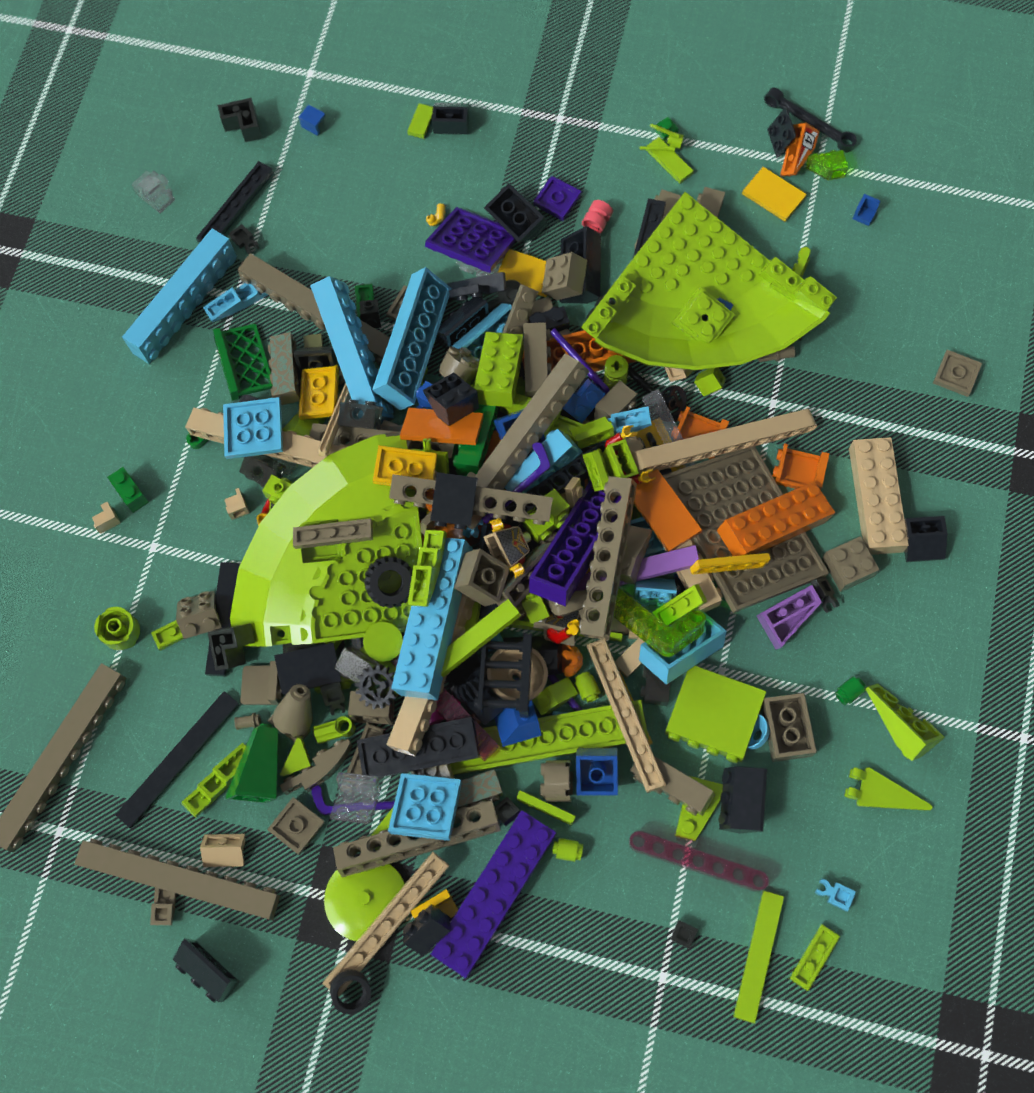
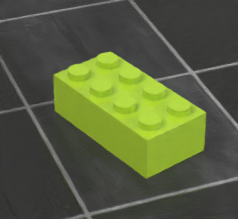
[474,332,524,407]

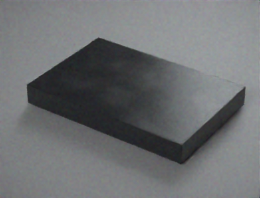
[274,642,342,695]

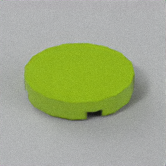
[363,622,403,662]

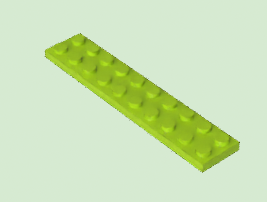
[450,700,649,775]

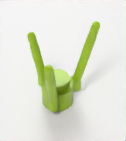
[639,124,684,151]

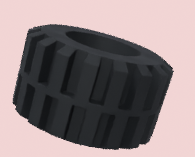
[364,556,413,608]

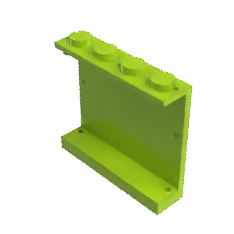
[665,666,766,763]

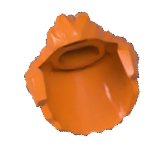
[562,644,583,677]

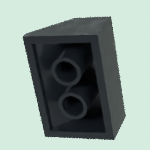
[484,183,548,244]
[435,298,489,351]
[503,636,562,676]
[719,767,767,834]
[173,939,240,1003]

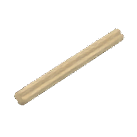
[318,382,351,457]

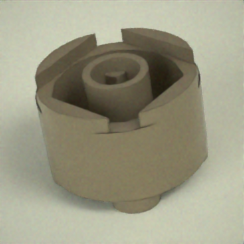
[439,346,480,386]
[541,760,573,802]

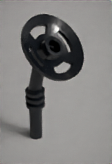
[628,364,687,422]

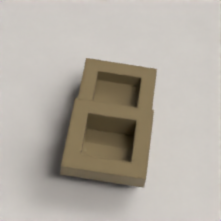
[150,887,176,925]

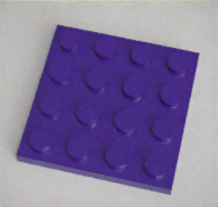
[425,207,516,273]

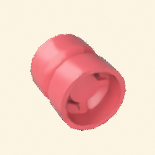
[582,200,613,234]

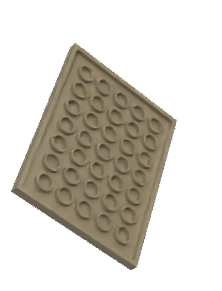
[663,446,829,613]

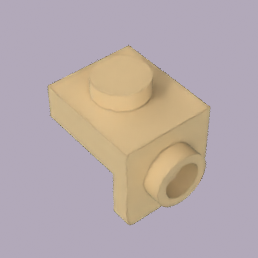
[561,477,583,508]

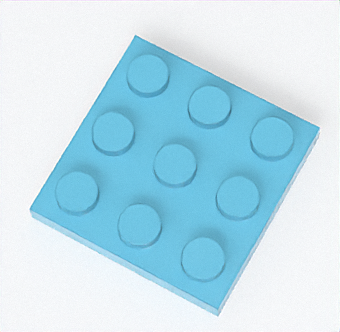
[223,397,283,459]
[388,773,462,841]

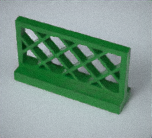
[213,324,273,401]

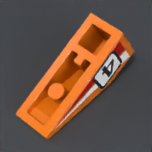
[781,123,819,176]

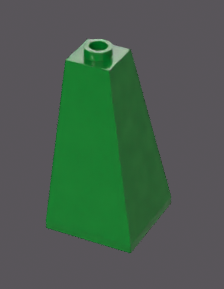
[226,724,278,803]

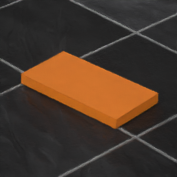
[400,408,484,445]
[634,469,702,552]

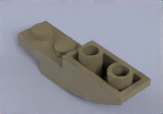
[280,739,353,795]

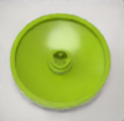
[324,864,405,941]

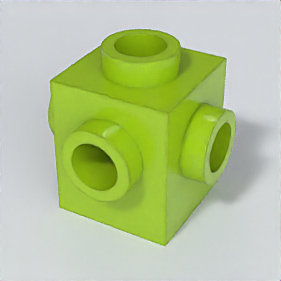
[262,475,292,505]

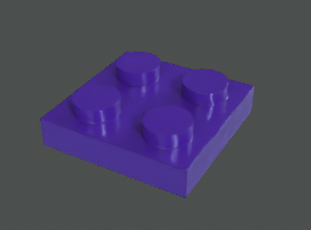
[533,176,581,221]

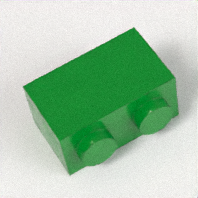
[107,467,149,513]

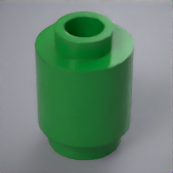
[835,676,866,705]

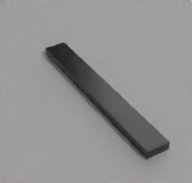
[115,691,240,828]

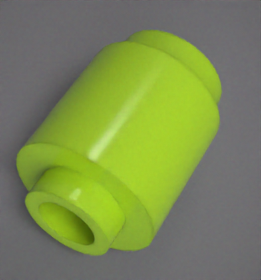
[575,672,601,703]
[552,838,583,862]

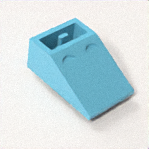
[633,577,677,608]

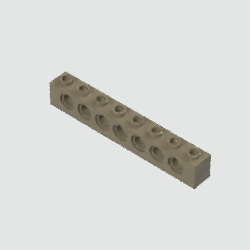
[310,423,459,467]
[389,474,553,525]
[579,476,637,640]
[333,801,501,878]

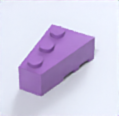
[756,585,822,650]

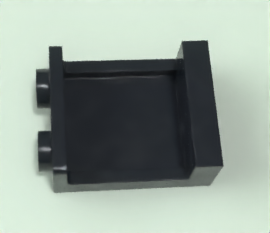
[430,472,478,530]

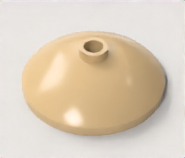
[487,648,548,701]

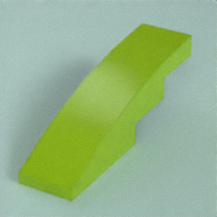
[408,530,447,607]
[182,743,246,818]

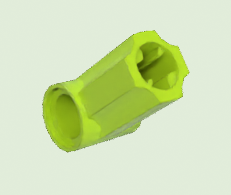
[314,716,356,744]

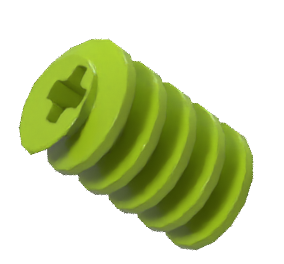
[604,355,629,390]

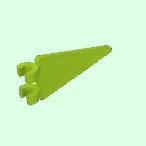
[844,767,932,811]

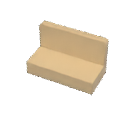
[200,834,246,867]

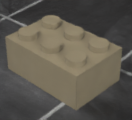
[761,693,816,762]

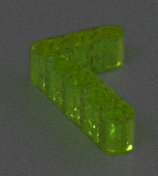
[602,588,706,657]

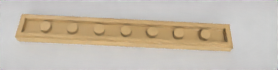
[587,639,666,793]
[323,851,449,997]

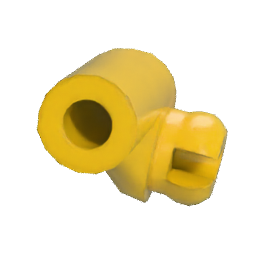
[426,203,446,226]

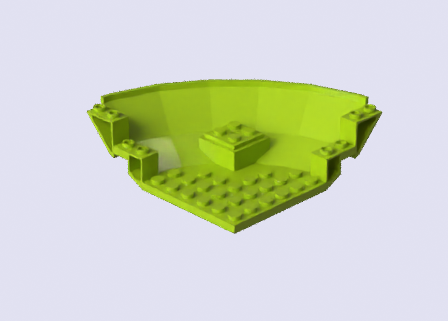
[581,192,837,370]
[230,434,422,647]

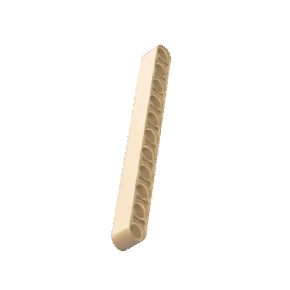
[632,409,817,475]

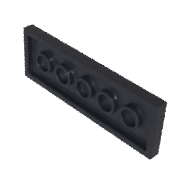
[357,717,480,780]

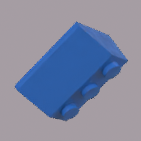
[494,678,542,747]

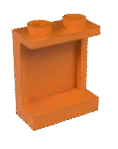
[670,406,729,459]
[772,443,830,490]

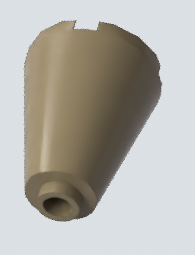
[273,684,313,736]

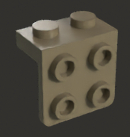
[176,591,222,639]
[240,661,283,705]

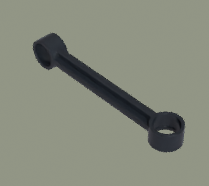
[764,87,857,153]

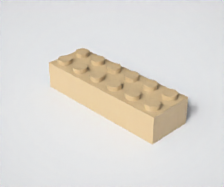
[849,437,908,555]

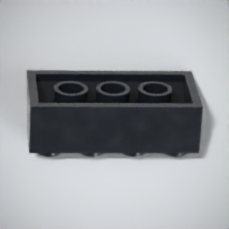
[559,226,601,304]

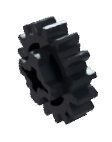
[355,664,398,709]

